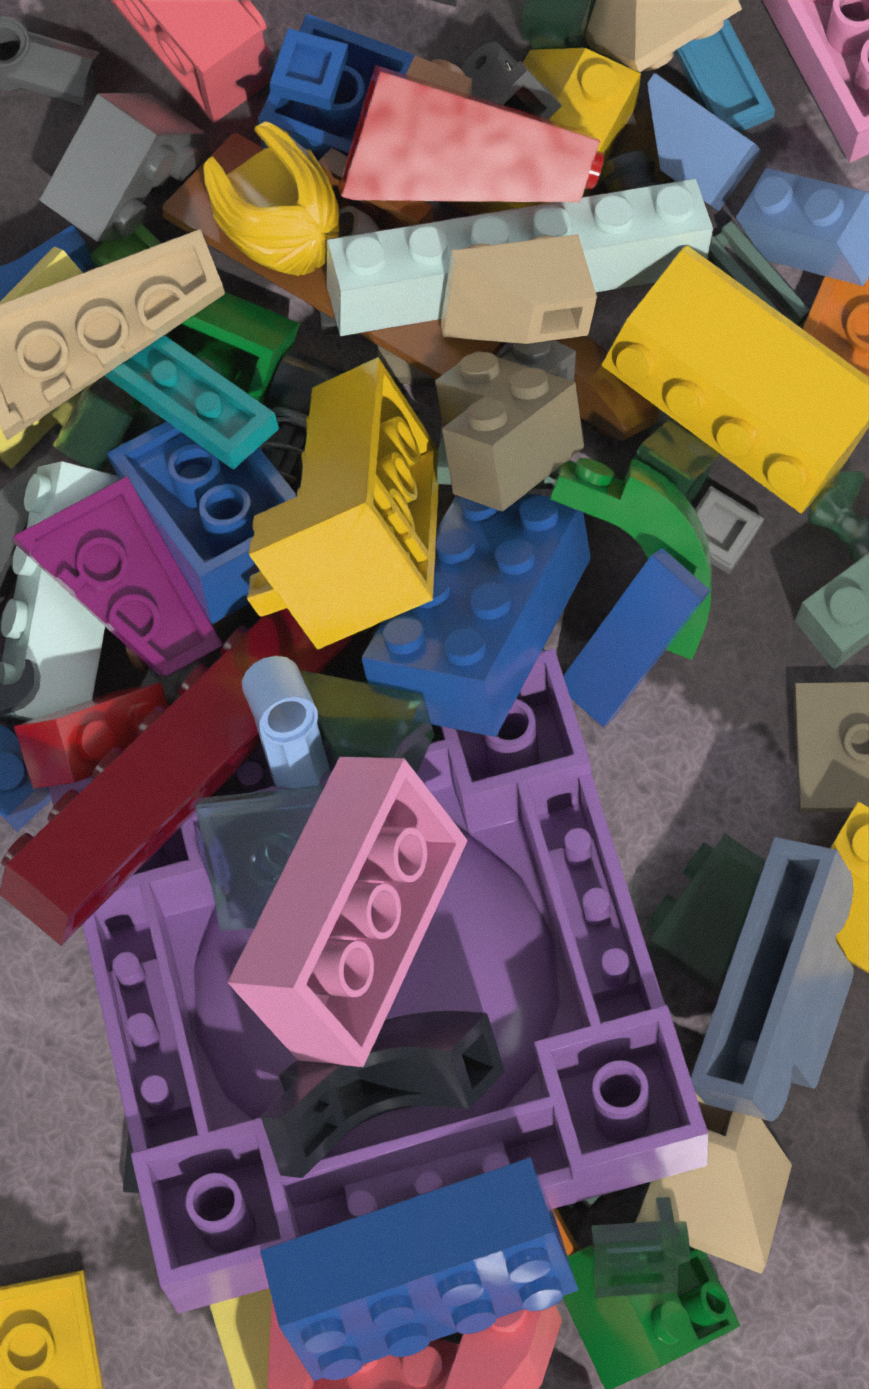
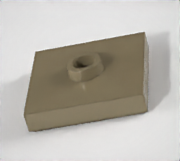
[793,682,869,813]

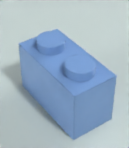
[736,168,869,286]

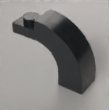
[260,1010,505,1178]

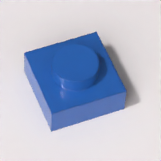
[270,28,348,110]

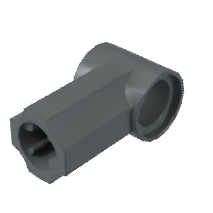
[0,16,100,106]

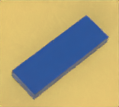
[563,548,711,727]

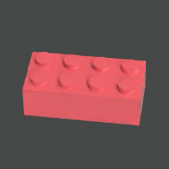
[111,0,271,123]

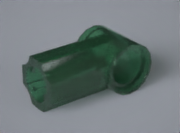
[49,389,134,472]

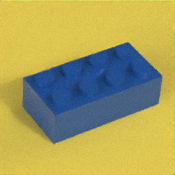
[362,493,591,737]
[260,1157,578,1381]

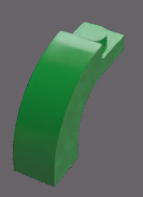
[550,458,712,660]

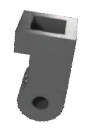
[461,41,562,119]

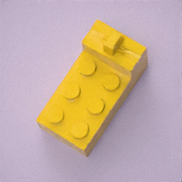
[247,357,439,650]

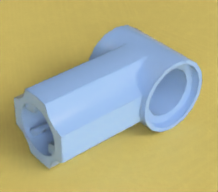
[242,656,330,793]

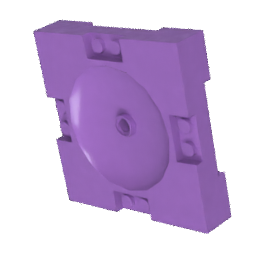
[49,649,708,1314]

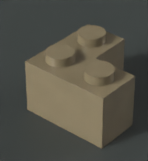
[435,350,584,512]

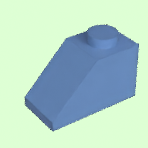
[647,73,762,211]

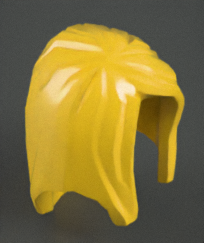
[203,121,339,276]

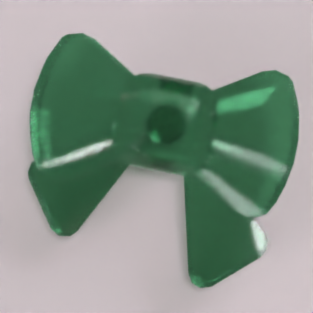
[808,471,869,564]

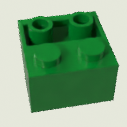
[563,1225,741,1389]

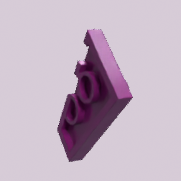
[11,476,223,679]

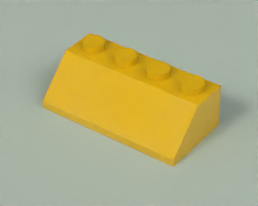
[602,245,869,514]

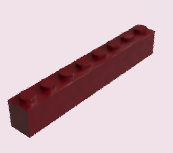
[0,608,382,946]

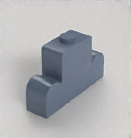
[691,837,854,1122]

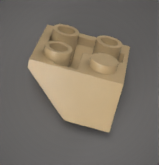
[584,0,742,73]
[440,234,597,344]
[634,1092,792,1274]

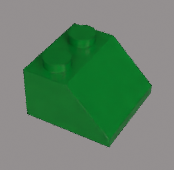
[131,291,300,410]

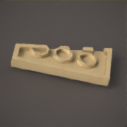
[0,229,225,440]

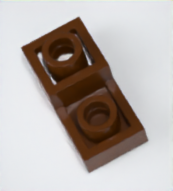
[555,336,660,442]

